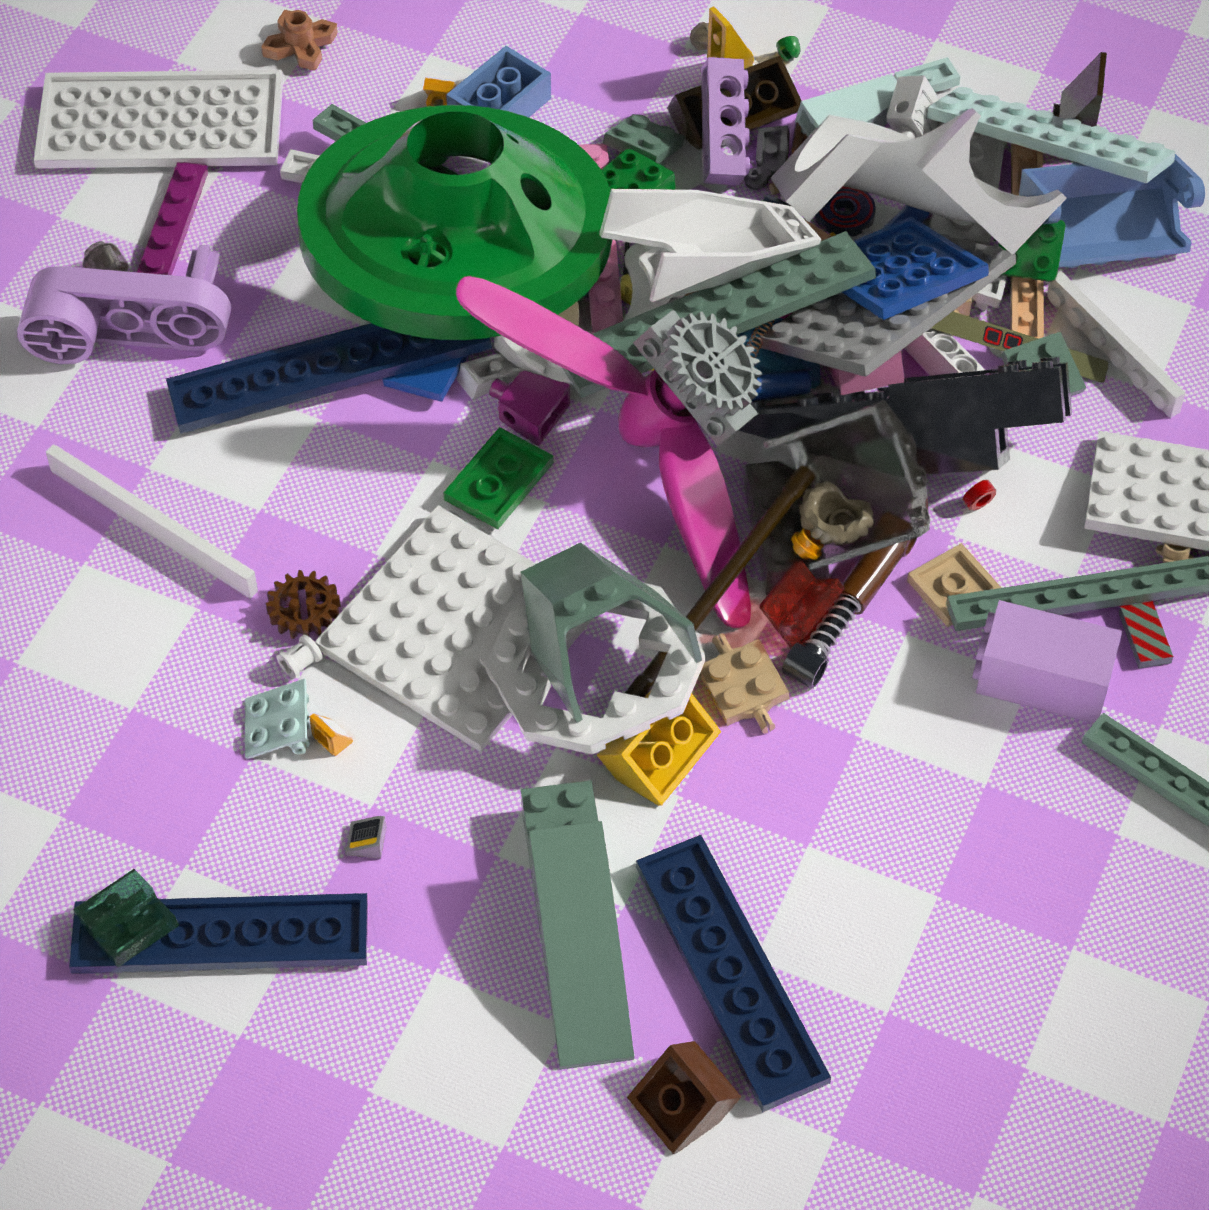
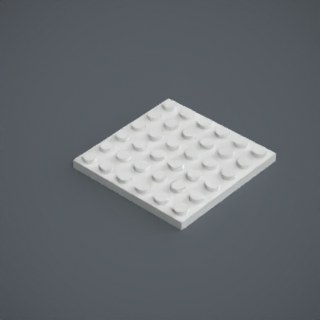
[315,505,594,752]

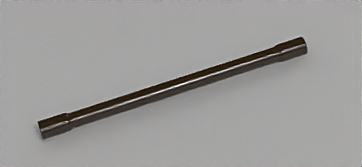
[625,465,816,697]

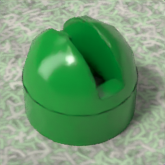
[776,36,801,62]

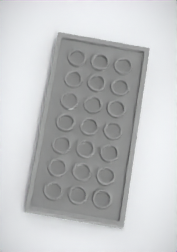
[760,234,1016,377]

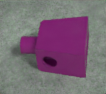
[489,370,571,446]

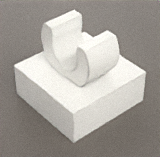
[971,275,1007,311]

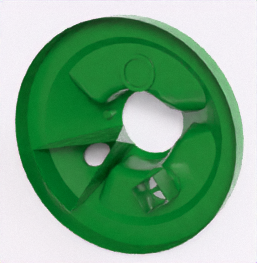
[297,105,612,340]

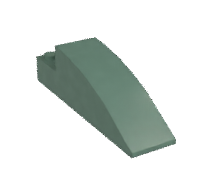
[521,780,634,1070]

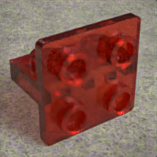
[759,561,845,649]

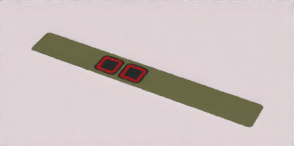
[931,311,1109,383]

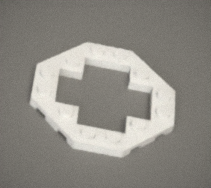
[485,583,705,754]

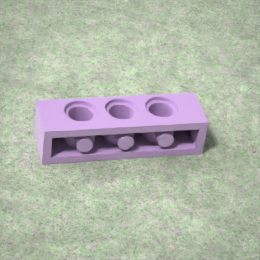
[701,57,750,185]

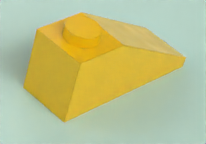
[707,6,754,69]

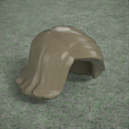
[799,481,874,546]

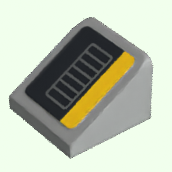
[345,816,387,859]

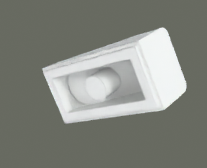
[457,353,524,400]

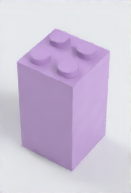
[972,600,1122,723]

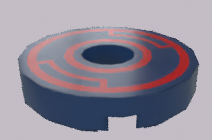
[815,186,876,236]

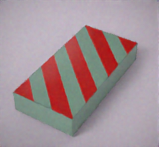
[1119,601,1174,669]

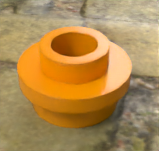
[791,528,824,559]

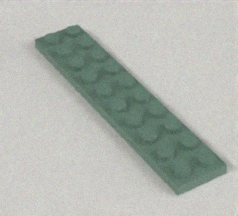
[562,231,876,398]

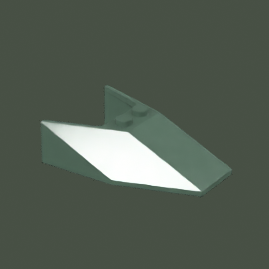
[520,542,702,723]

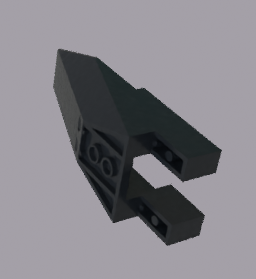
[738,357,1072,476]

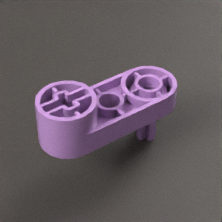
[17,245,231,365]

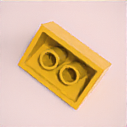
[597,689,722,806]

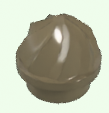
[690,22,708,50]

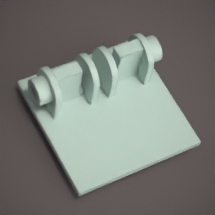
[245,679,310,759]

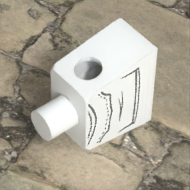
[886,75,942,139]

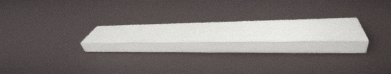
[46,444,258,599]

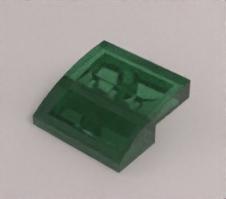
[73,869,179,967]

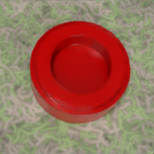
[963,480,997,511]

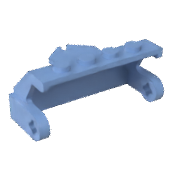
[1019,154,1205,268]

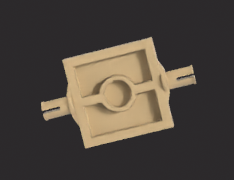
[699,633,790,734]

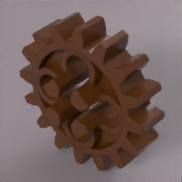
[266,570,341,639]

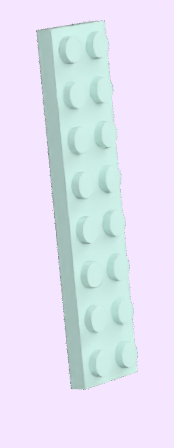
[927,87,1176,183]

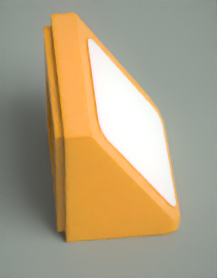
[309,713,353,756]

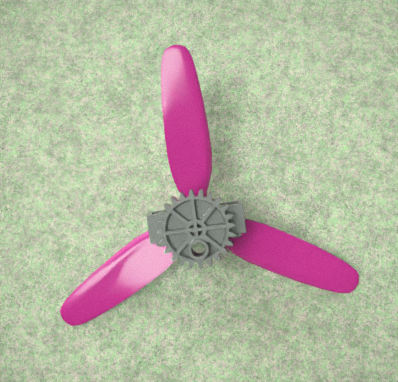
[456,276,792,628]

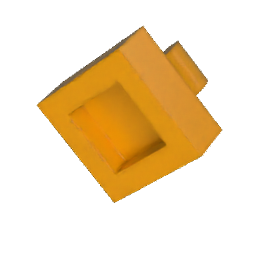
[423,77,456,107]

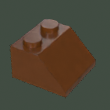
[627,1041,741,1154]

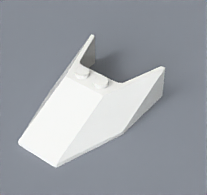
[599,189,821,302]

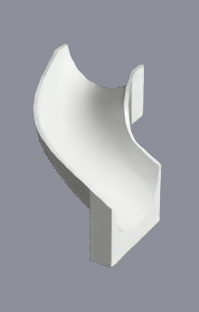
[771,108,1067,255]

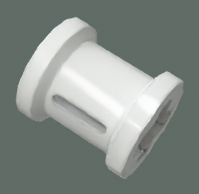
[276,635,323,679]

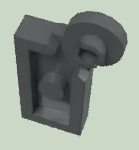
[744,125,790,190]

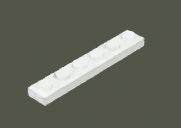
[1047,271,1186,418]

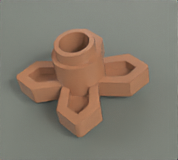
[261,10,338,71]

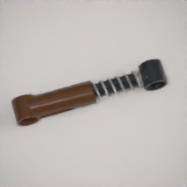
[782,513,920,688]

